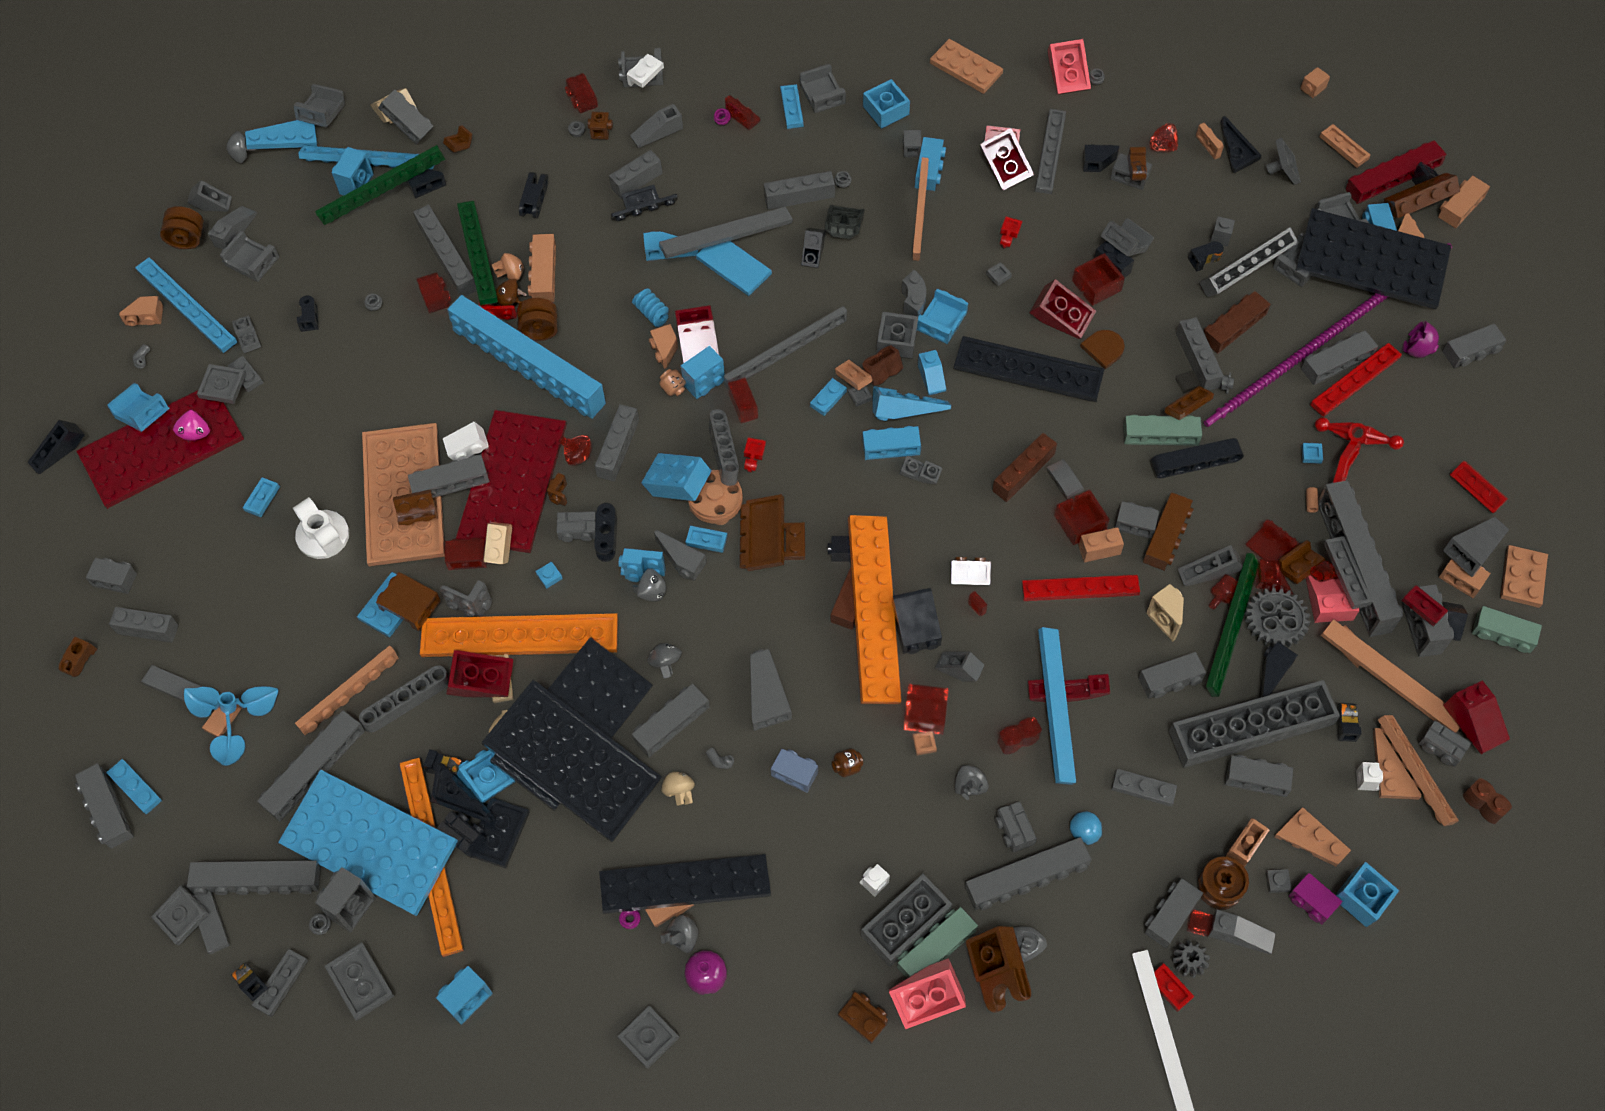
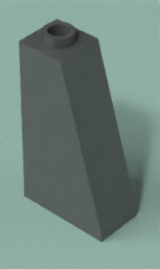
[1443,517,1509,577]
[750,649,792,731]

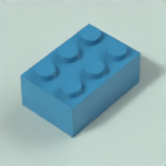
[642,453,711,501]

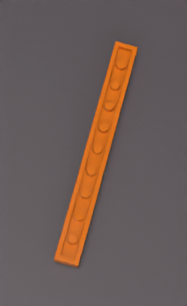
[400,758,464,957]

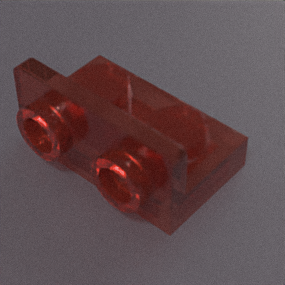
[725,95,761,130]

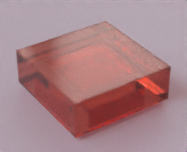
[968,591,987,616]
[1187,910,1213,937]

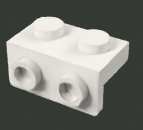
[627,54,664,88]

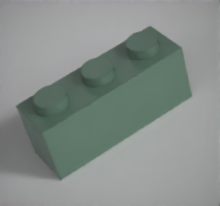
[1472,606,1542,653]

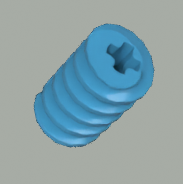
[632,288,669,327]

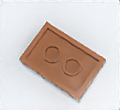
[1500,545,1548,608]

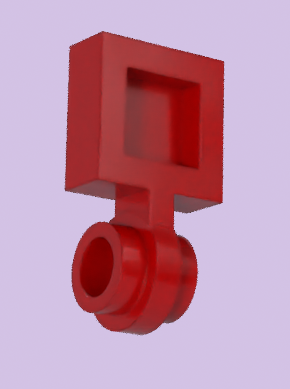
[1000,216,1022,248]
[744,438,766,472]

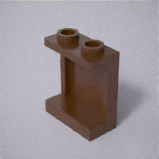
[376,572,441,631]

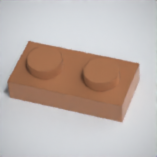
[1196,123,1224,159]
[835,360,872,390]

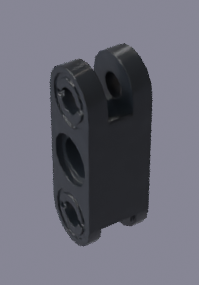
[519,172,548,219]
[594,503,617,562]

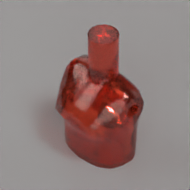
[1310,560,1338,582]
[1209,574,1238,610]

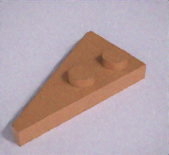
[1373,728,1421,800]

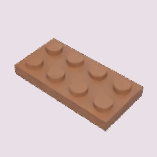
[930,39,1003,94]

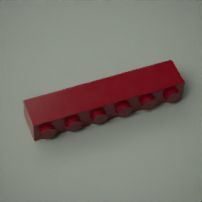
[1345,140,1447,204]

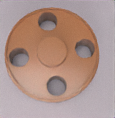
[688,470,743,525]

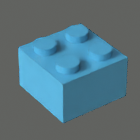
[863,79,910,129]
[331,147,374,195]
[681,345,725,399]
[1336,862,1399,927]
[436,966,493,1025]

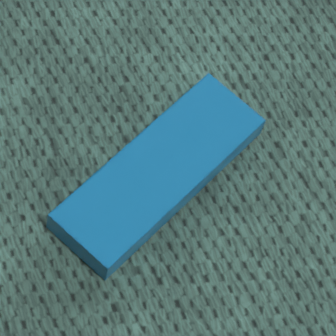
[780,84,804,129]

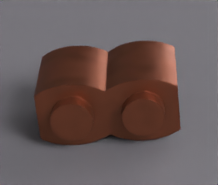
[862,345,903,386]
[1463,778,1512,824]

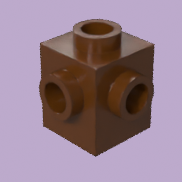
[588,112,613,139]

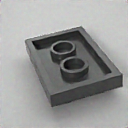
[325,942,394,1021]

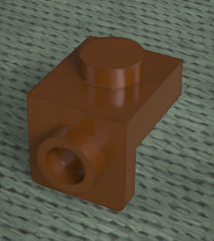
[443,125,472,152]
[547,473,567,506]

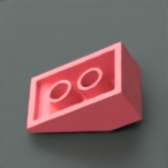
[1047,39,1091,94]
[1306,567,1360,623]
[889,958,966,1029]

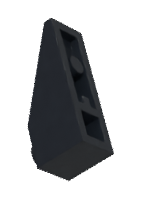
[28,420,85,474]
[1259,642,1298,698]

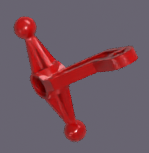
[1315,417,1404,483]

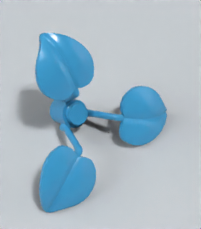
[184,687,278,766]

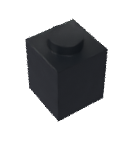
[828,536,851,562]

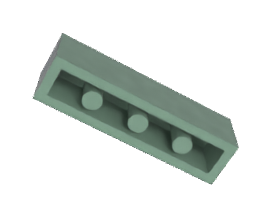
[1123,415,1202,446]
[897,907,978,979]

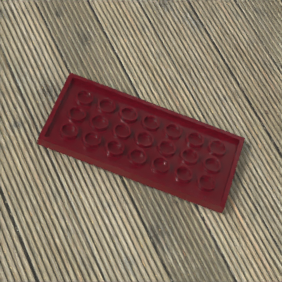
[76,390,244,509]
[456,410,567,553]

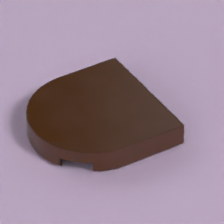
[1080,330,1125,370]

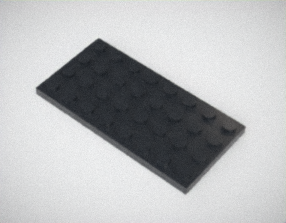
[1296,208,1452,309]
[490,637,653,811]
[482,680,662,843]

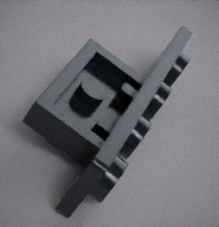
[611,185,678,221]

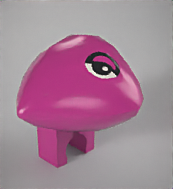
[173,410,210,441]

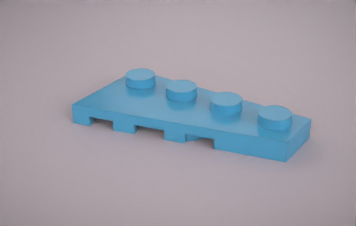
[245,120,317,149]

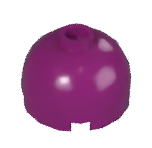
[1402,321,1439,358]
[684,950,727,995]

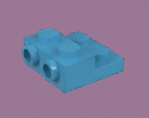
[619,548,666,582]
[457,750,515,803]

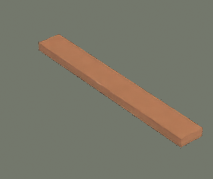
[1321,619,1460,733]

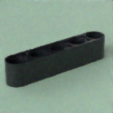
[1151,438,1244,479]

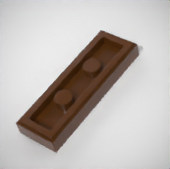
[1165,386,1214,420]

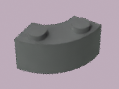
[902,270,927,316]

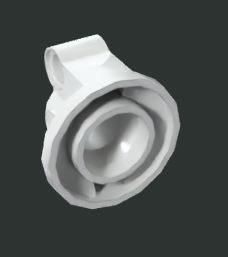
[293,497,349,559]

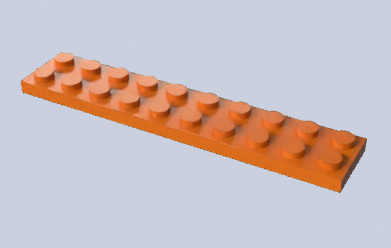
[848,515,901,704]
[420,614,618,657]

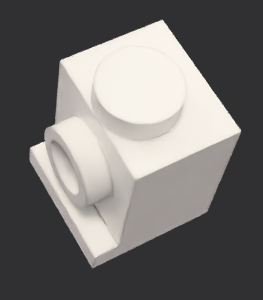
[1356,762,1383,791]
[860,864,890,897]

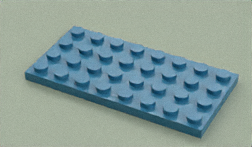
[278,769,458,916]

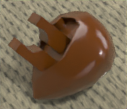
[495,279,527,306]

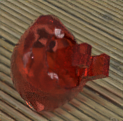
[1150,123,1178,152]
[558,435,591,466]

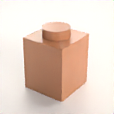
[1300,67,1330,98]

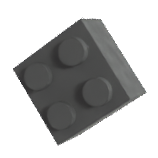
[877,312,918,358]

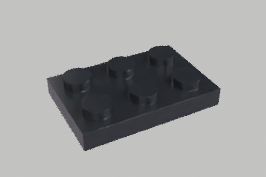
[471,798,530,869]

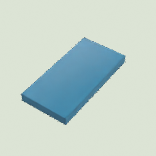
[696,241,772,296]

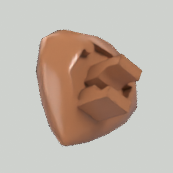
[492,253,524,281]

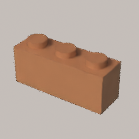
[1438,176,1490,228]

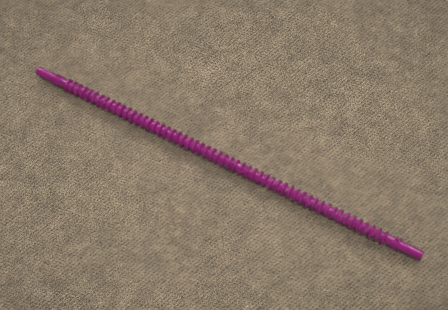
[1204,243,1452,427]

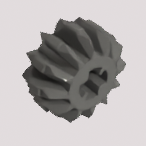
[1172,940,1210,978]

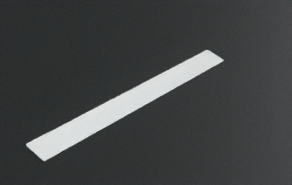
[1132,950,1194,1111]

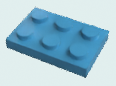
[357,572,403,638]

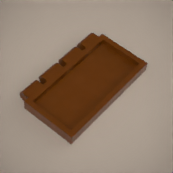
[739,494,784,571]

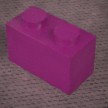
[1289,873,1343,925]

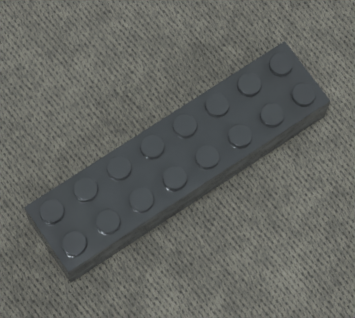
[1318,480,1403,637]
[1169,680,1340,768]

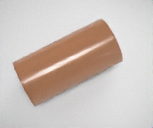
[1306,487,1318,513]

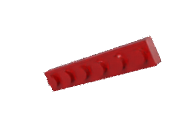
[1310,343,1402,417]
[1022,575,1140,601]

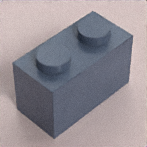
[771,749,818,793]

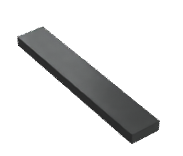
[1035,109,1066,194]

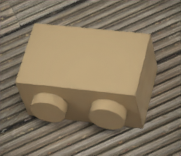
[484,522,512,564]

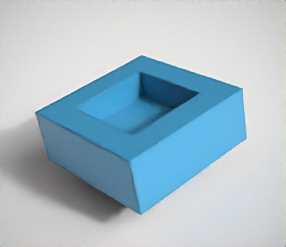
[1301,443,1323,464]
[535,562,563,589]

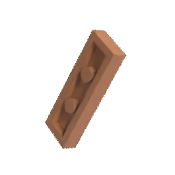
[1320,124,1370,168]

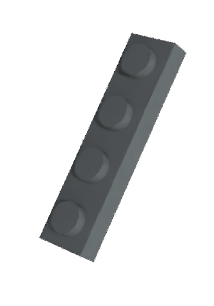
[1324,536,1373,609]

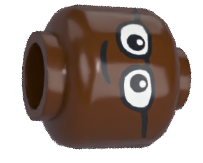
[832,748,863,778]

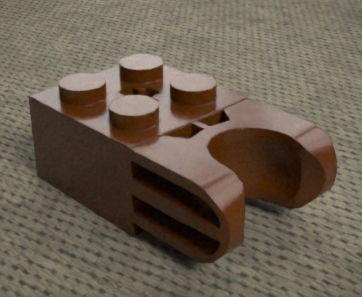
[966,926,1031,1013]

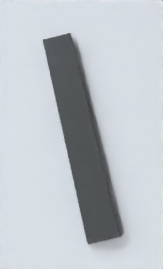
[659,207,793,259]
[724,306,847,390]

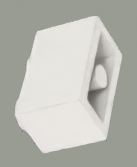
[443,422,489,461]

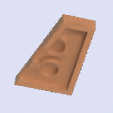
[1275,807,1351,867]

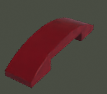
[1028,674,1110,702]

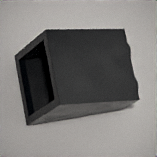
[892,588,942,654]

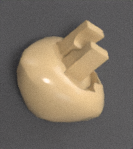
[661,771,695,806]

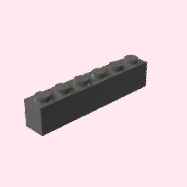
[413,204,477,297]
[1199,227,1299,297]
[257,710,365,822]
[965,837,1092,910]
[187,861,321,896]

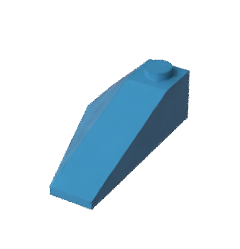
[873,386,951,421]

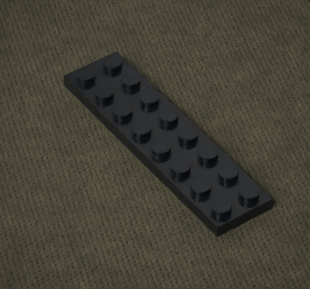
[954,336,1105,402]
[599,854,771,914]

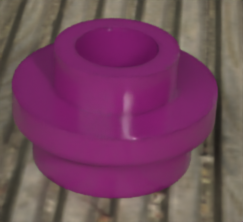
[714,108,731,125]
[619,910,640,929]

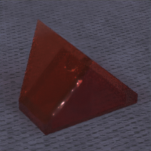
[1256,559,1294,595]

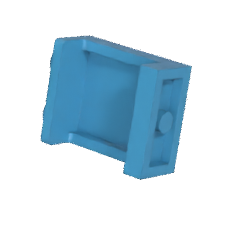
[917,289,968,344]
[107,383,169,432]

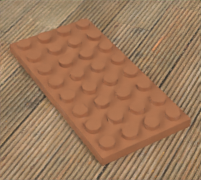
[362,423,445,566]

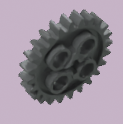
[1245,587,1311,648]

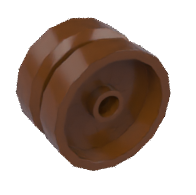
[160,206,204,249]
[517,298,558,341]
[1197,857,1249,910]

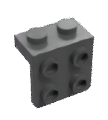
[440,580,492,617]

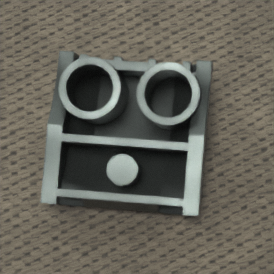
[825,205,865,239]

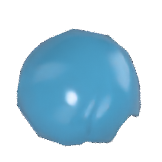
[1070,811,1102,845]

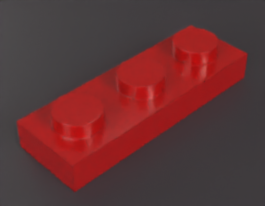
[1450,461,1508,513]

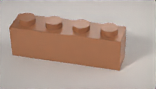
[528,234,556,302]

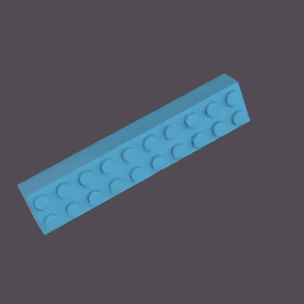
[447,295,606,419]

